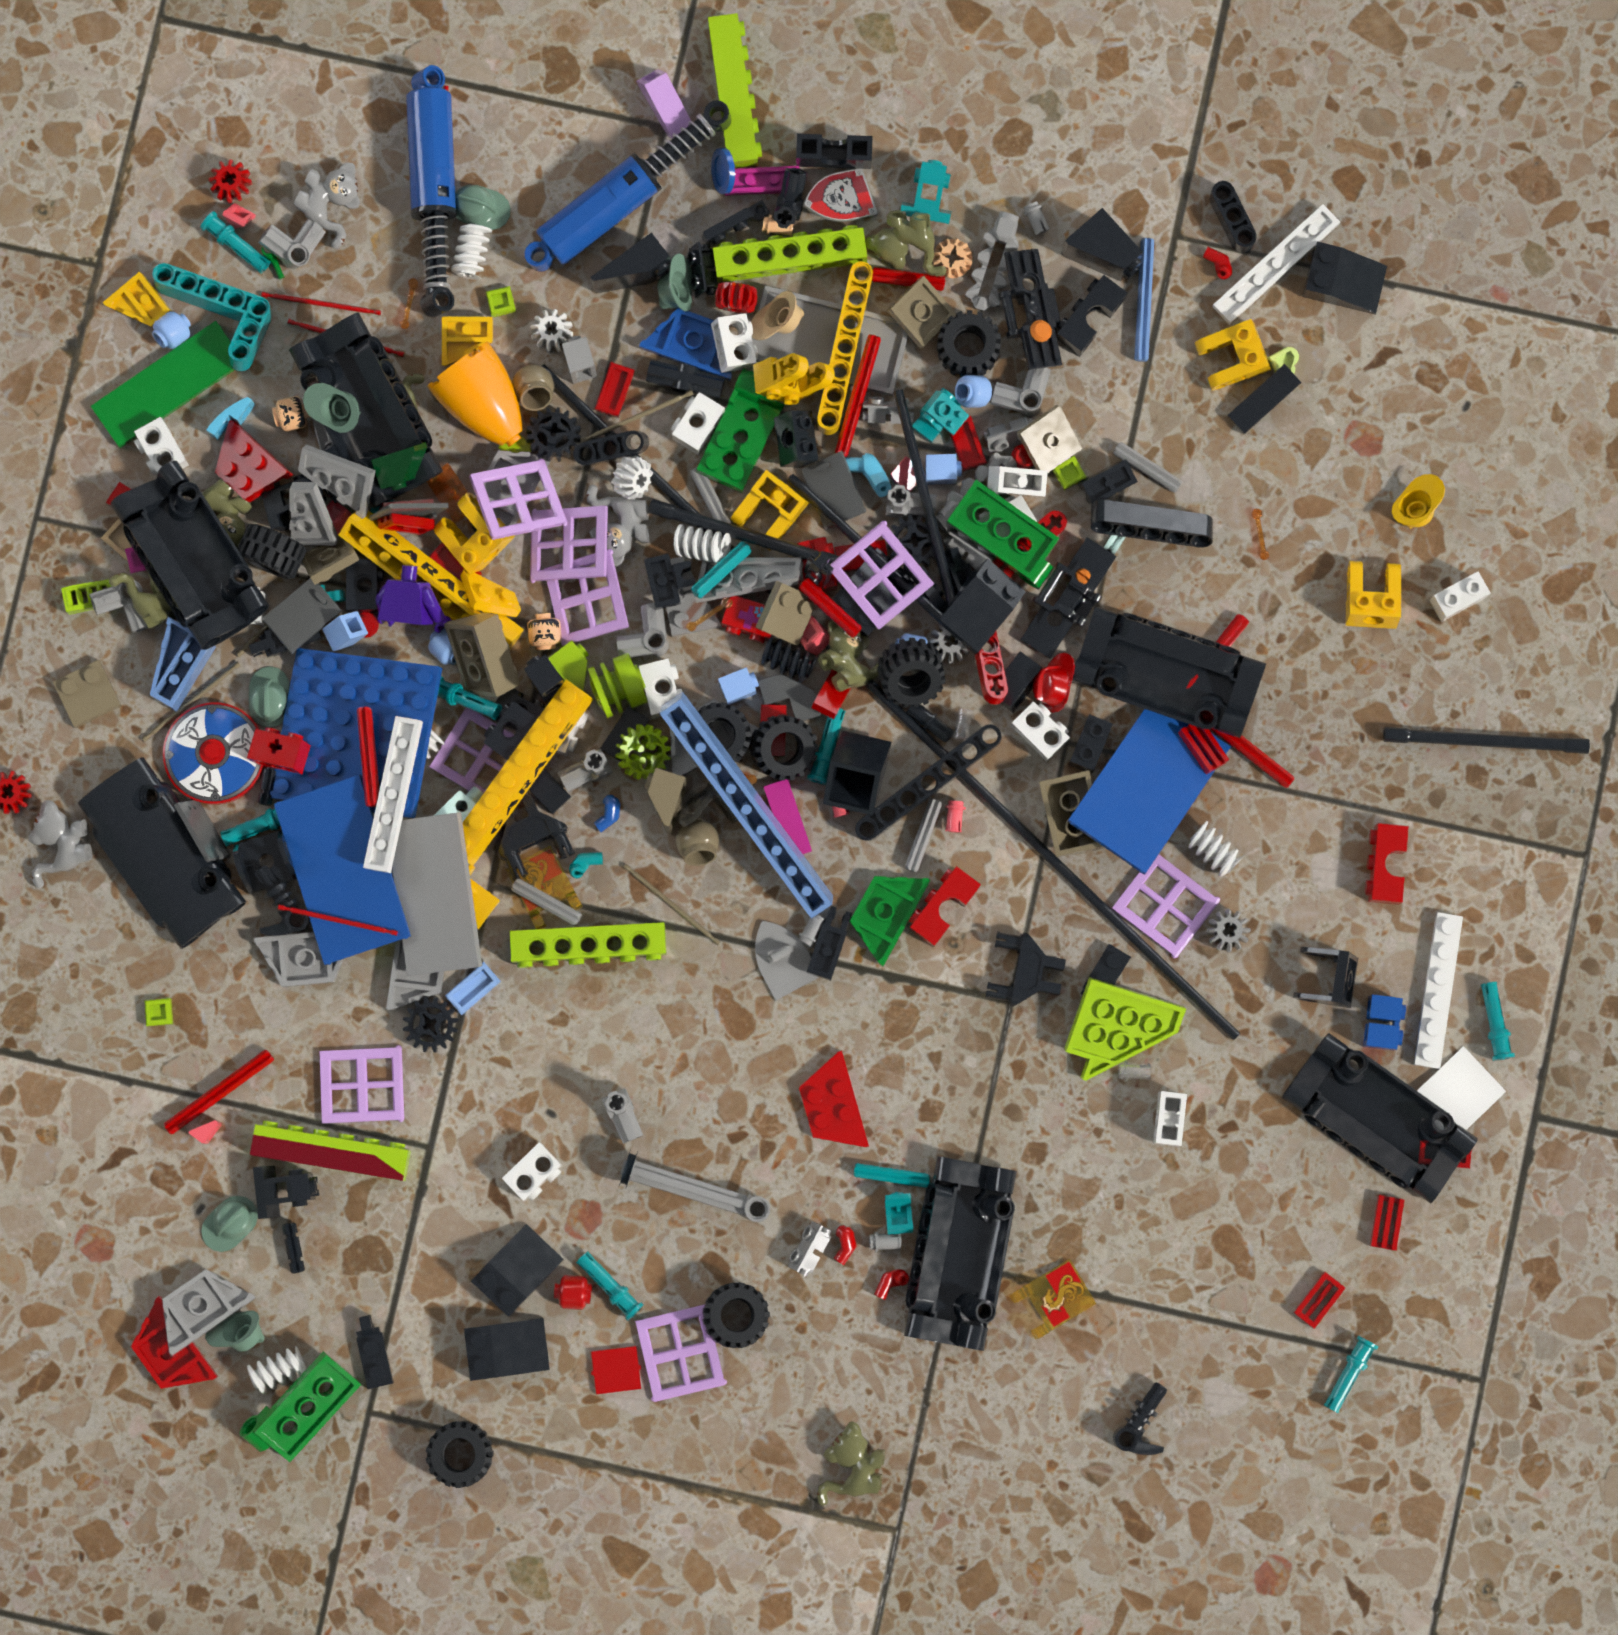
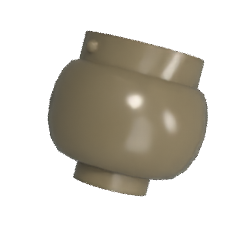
[512,365,554,411]
[676,819,719,866]

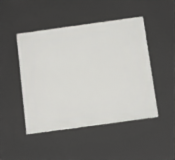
[1417,1046,1506,1130]

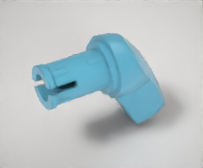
[845,453,891,497]

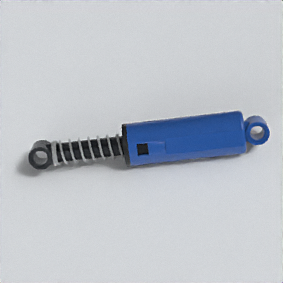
[406,65,456,317]
[524,100,732,272]

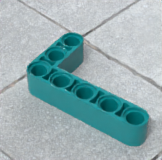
[152,263,272,371]

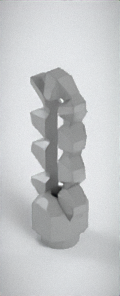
[965,211,1019,311]
[935,452,1017,533]

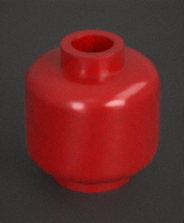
[554,1275,592,1310]

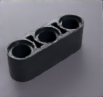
[1209,181,1257,254]
[573,430,649,465]

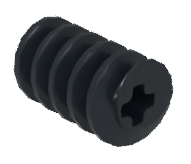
[761,635,819,683]

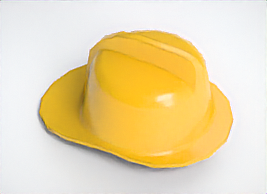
[1392,474,1445,529]

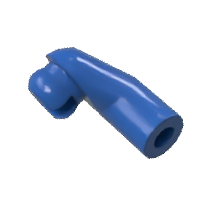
[594,794,621,833]

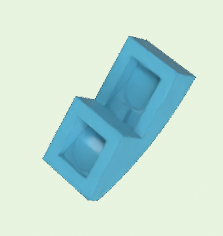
[206,397,255,440]

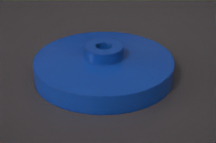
[711,148,735,194]

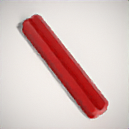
[872,267,946,291]
[799,578,862,638]

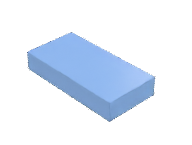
[445,962,501,1015]

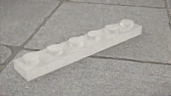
[1212,204,1340,325]
[363,716,423,873]
[1413,912,1463,1069]

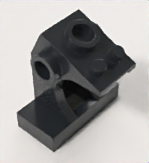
[261,474,327,531]
[253,1166,320,1219]

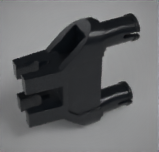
[498,794,575,881]
[985,931,1066,1007]

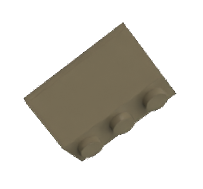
[444,613,520,697]
[645,768,688,835]
[1039,770,1105,857]

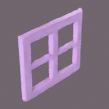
[469,459,568,540]
[530,506,608,583]
[830,521,934,629]
[544,549,629,646]
[429,707,514,794]
[1112,855,1220,959]
[320,1045,404,1124]
[635,1305,727,1402]

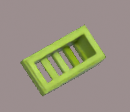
[61,579,113,615]

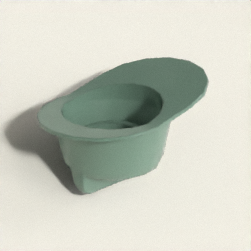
[455,185,511,230]
[657,253,692,312]
[303,383,361,433]
[249,666,290,728]
[201,1195,258,1252]
[205,1310,265,1352]

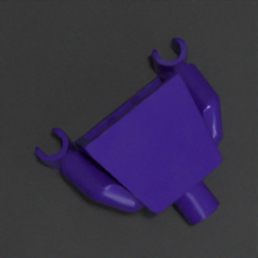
[375,565,452,633]

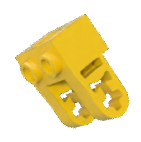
[1195,319,1271,390]
[753,353,835,405]
[730,470,810,551]
[434,492,515,574]
[1345,561,1401,629]

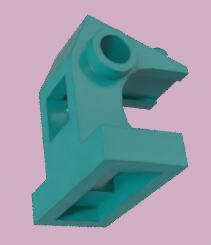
[900,160,952,224]
[912,388,969,444]

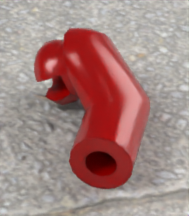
[1202,247,1232,280]
[834,1225,856,1266]
[874,1269,909,1300]

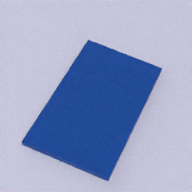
[1067,709,1231,875]
[274,775,411,965]

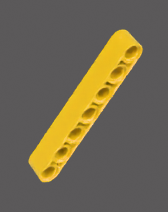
[817,261,873,435]

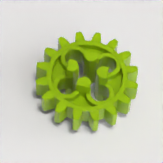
[615,724,671,780]

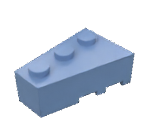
[150,617,216,712]

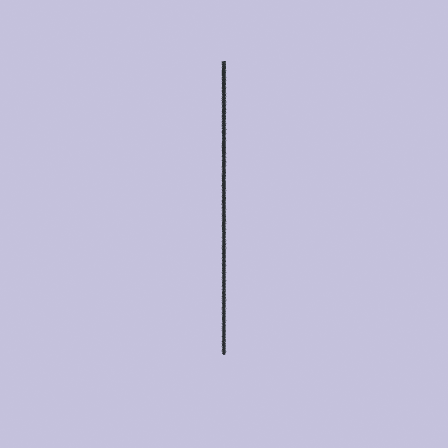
[542,364,1240,1041]

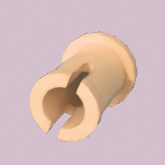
[762,214,794,237]

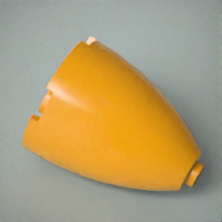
[427,341,522,447]

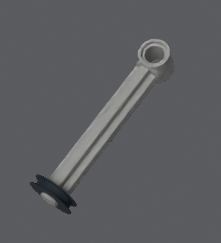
[619,1149,770,1222]

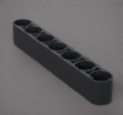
[855,724,1002,842]

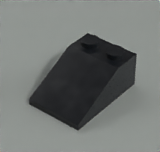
[590,232,671,294]
[1302,241,1387,315]
[832,548,915,638]
[938,559,1026,654]
[471,1224,564,1317]
[464,1318,550,1381]

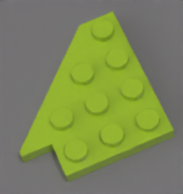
[1064,977,1186,1081]

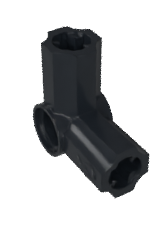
[773,168,807,229]

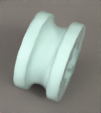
[1104,535,1126,555]

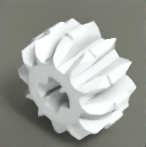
[530,309,573,353]
[611,455,653,499]

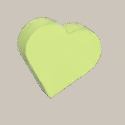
[1267,347,1299,373]

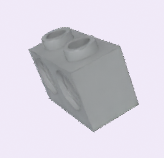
[562,336,597,384]

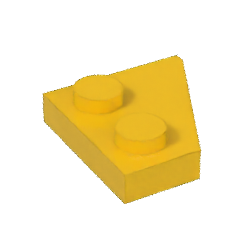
[103,272,172,327]
[442,316,493,366]
[460,569,521,617]

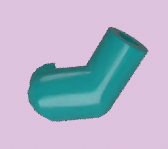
[569,852,603,879]

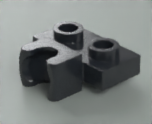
[644,554,696,610]

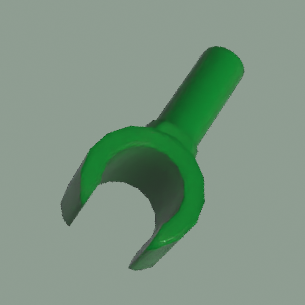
[261,247,285,280]

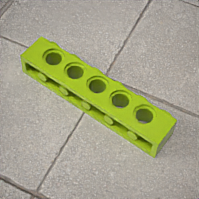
[713,225,867,283]
[510,922,667,968]

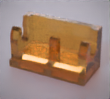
[427,463,468,524]

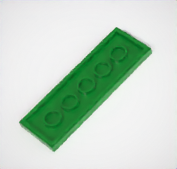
[91,321,242,448]

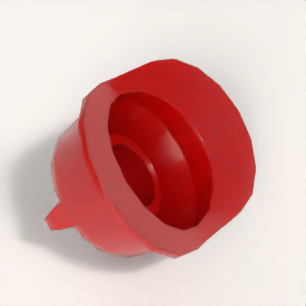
[1033,652,1075,713]

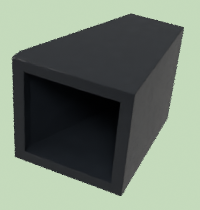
[1061,208,1143,281]
[823,730,892,816]

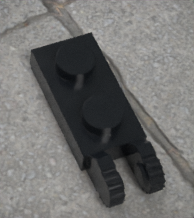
[807,906,852,981]

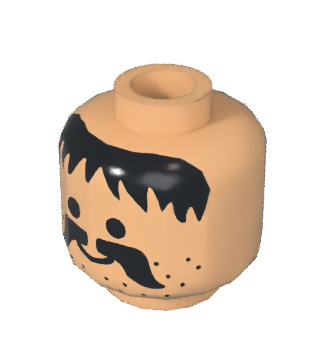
[272,396,310,432]
[527,613,562,650]

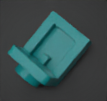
[885,1192,913,1235]

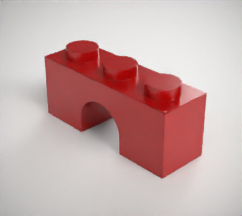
[1365,823,1409,905]
[909,866,981,948]

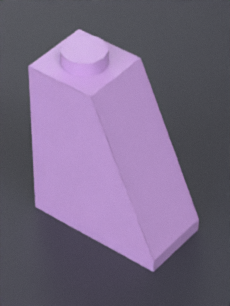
[636,69,691,139]

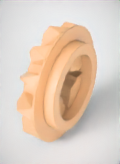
[933,238,973,278]

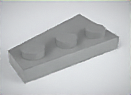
[298,445,376,519]
[289,482,339,545]
[666,557,722,637]

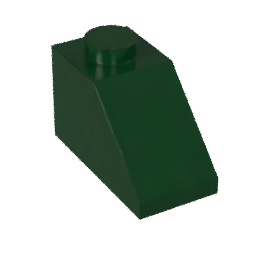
[371,442,427,491]

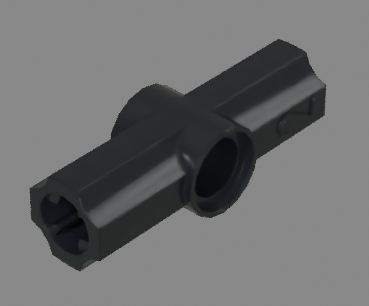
[646,360,725,399]

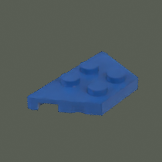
[639,308,732,381]

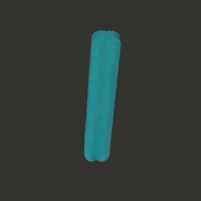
[691,541,751,599]
[853,1163,930,1188]

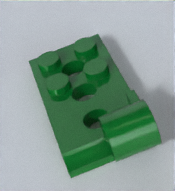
[696,368,784,493]
[946,480,1060,589]
[239,1351,362,1462]

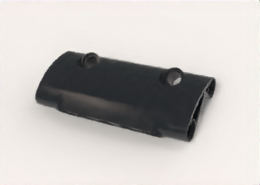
[289,312,443,509]
[111,461,269,650]
[1072,606,1266,738]
[78,757,247,949]
[1282,1033,1478,1204]
[904,1156,1017,1351]

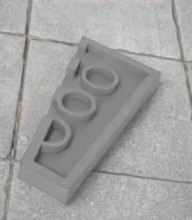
[694,558,803,603]

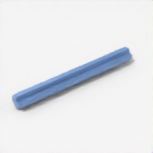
[1134,238,1154,362]

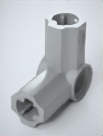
[258,219,326,269]
[991,368,1051,417]
[885,485,937,518]
[89,580,148,633]
[617,603,669,658]
[558,749,613,793]
[602,1088,643,1144]

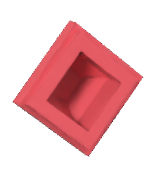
[222,203,256,229]

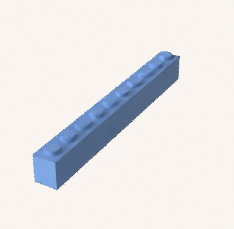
[659,692,833,919]

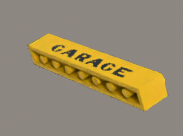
[338,510,524,650]
[463,679,594,866]

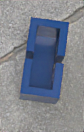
[1363,994,1406,1051]

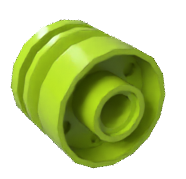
[588,653,648,718]

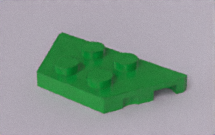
[850,876,931,967]

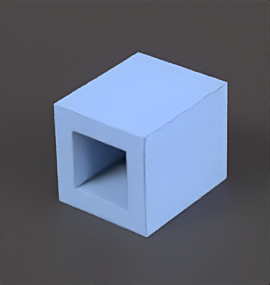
[925,454,962,485]
[322,611,368,651]
[718,667,759,705]

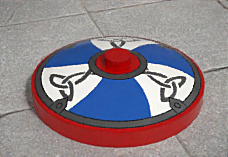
[163,702,265,805]

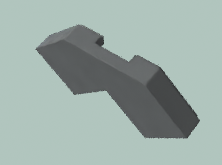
[758,674,821,721]

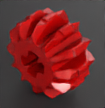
[208,159,252,204]
[715,282,758,314]
[0,771,32,815]

